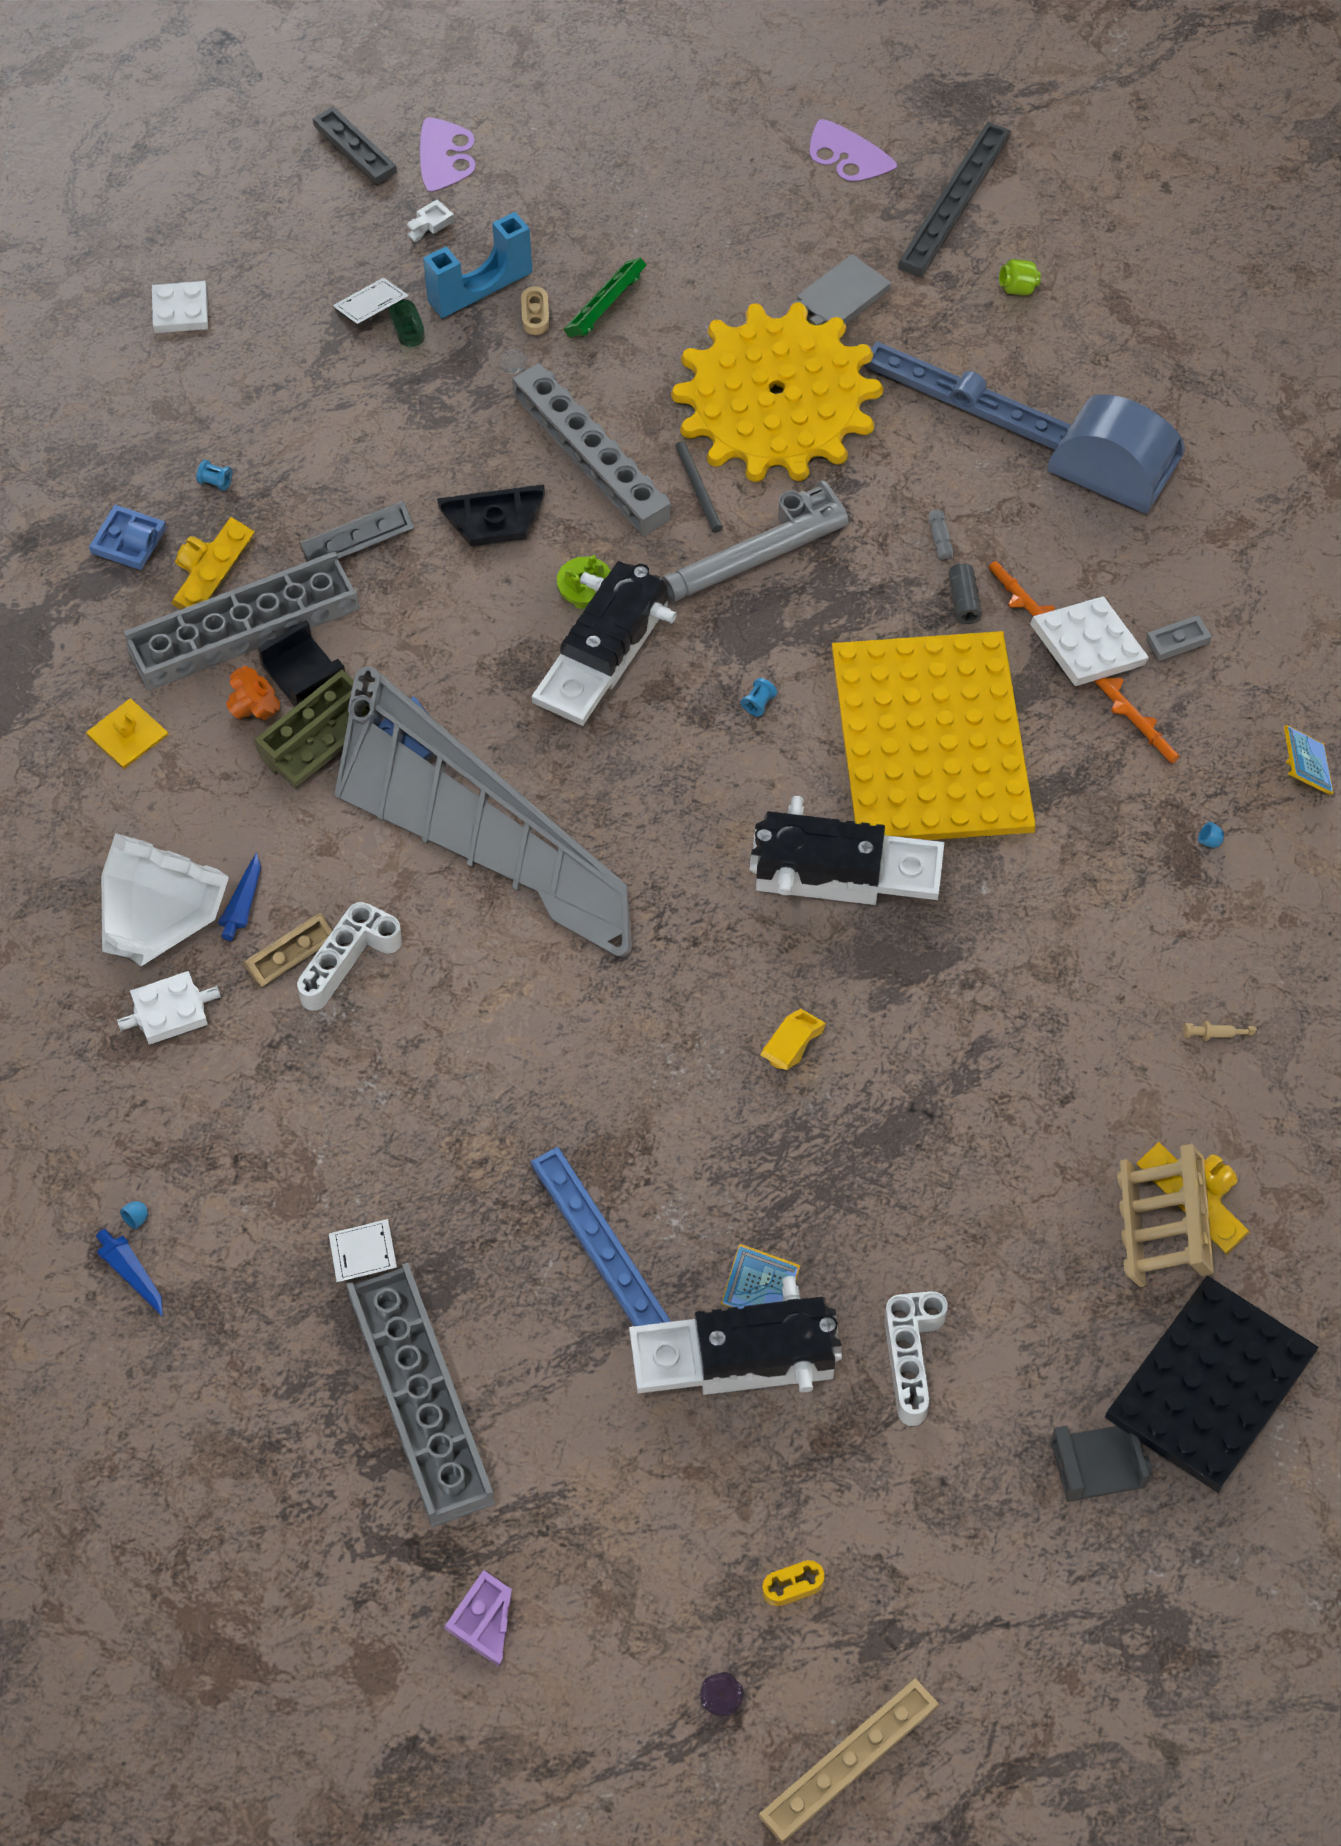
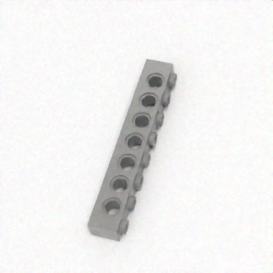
[512,363,671,537]

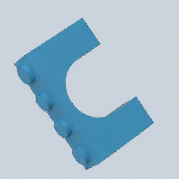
[423,212,532,318]

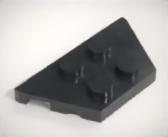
[437,484,545,546]

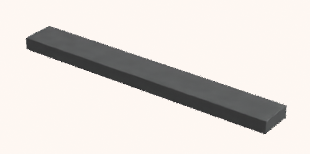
[898,122,1011,278]

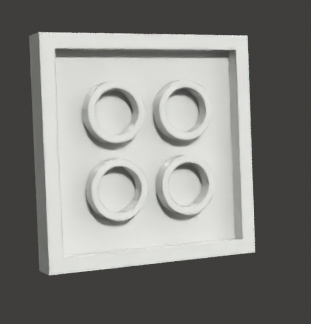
[1030,596,1149,686]

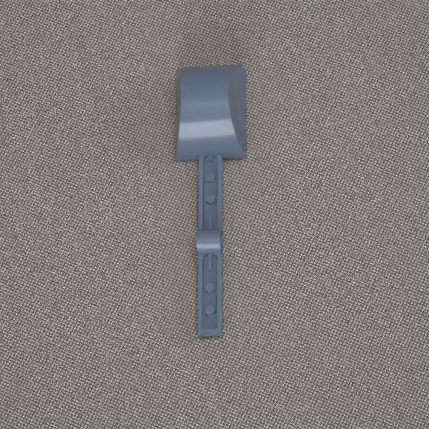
[863,341,1185,513]

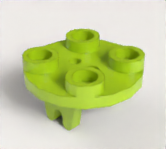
[557,555,611,609]

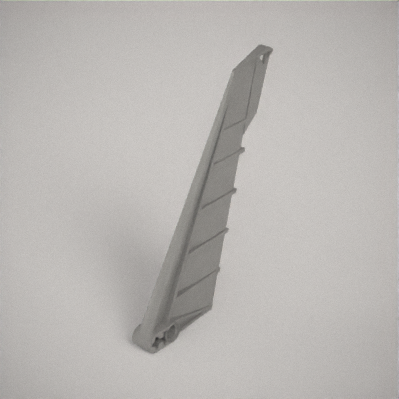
[334,666,632,958]

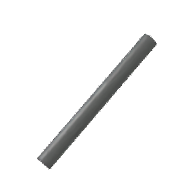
[675,441,723,533]

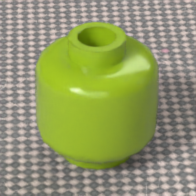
[999,259,1041,296]

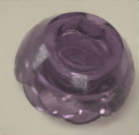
[700,1672,743,1716]

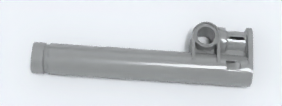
[662,480,849,603]

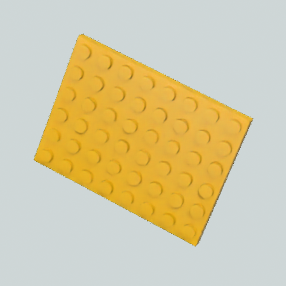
[831,631,1036,840]

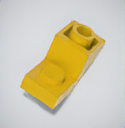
[760,1009,826,1070]

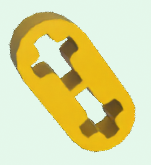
[762,1560,825,1606]

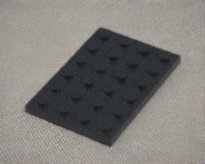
[1104,1275,1319,1493]

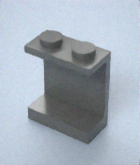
[1050,1426,1152,1502]

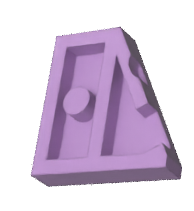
[444,1570,512,1666]

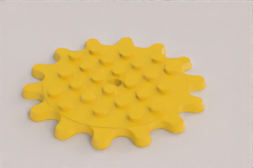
[671,302,883,482]

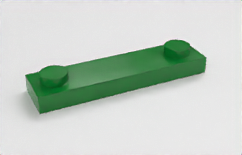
[563,257,647,338]

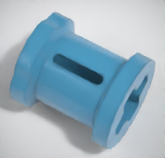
[196,459,233,491]
[740,678,777,717]

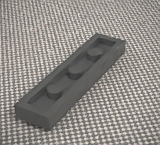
[313,106,397,185]
[299,501,414,562]

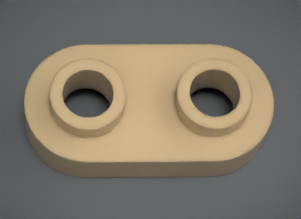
[521,286,549,335]

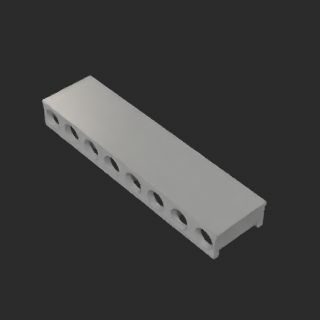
[124,551,361,691]
[346,1263,495,1528]

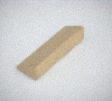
[242,913,332,987]

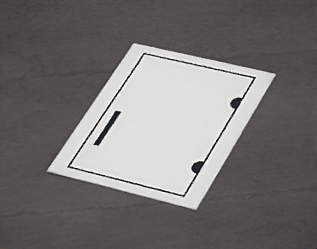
[332,278,409,324]
[329,1219,397,1282]

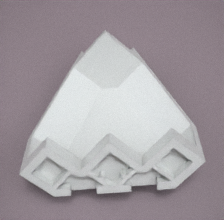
[101,833,229,967]

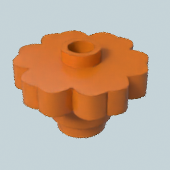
[226,665,280,720]

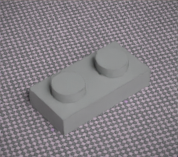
[1146,615,1212,661]

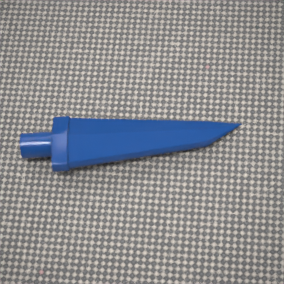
[218,852,261,941]
[96,1229,163,1317]

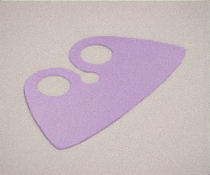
[420,117,476,191]
[810,119,897,181]

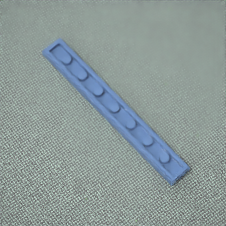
[531,1147,671,1326]

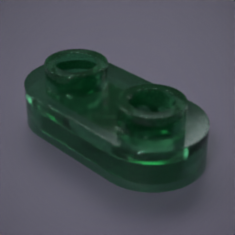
[389,299,425,347]

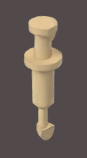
[1183,1021,1257,1042]

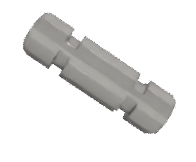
[928,509,953,560]

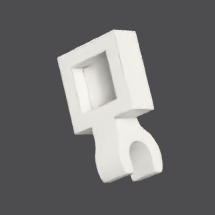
[407,200,454,242]

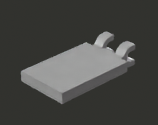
[790,254,891,325]

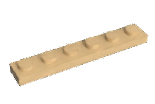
[759,1678,939,1844]

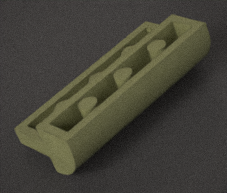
[254,670,370,788]

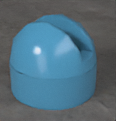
[1198,822,1224,848]
[120,1201,148,1229]

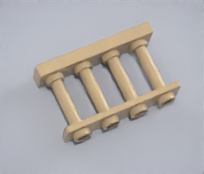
[1117,1144,1214,1287]

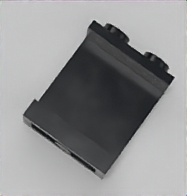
[258,620,345,706]

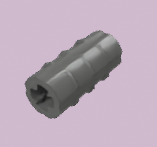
[948,563,982,624]

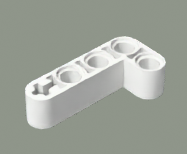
[297,902,402,1011]
[884,1291,948,1426]

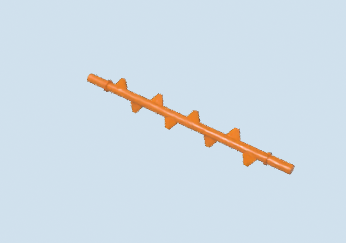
[988,561,1180,764]

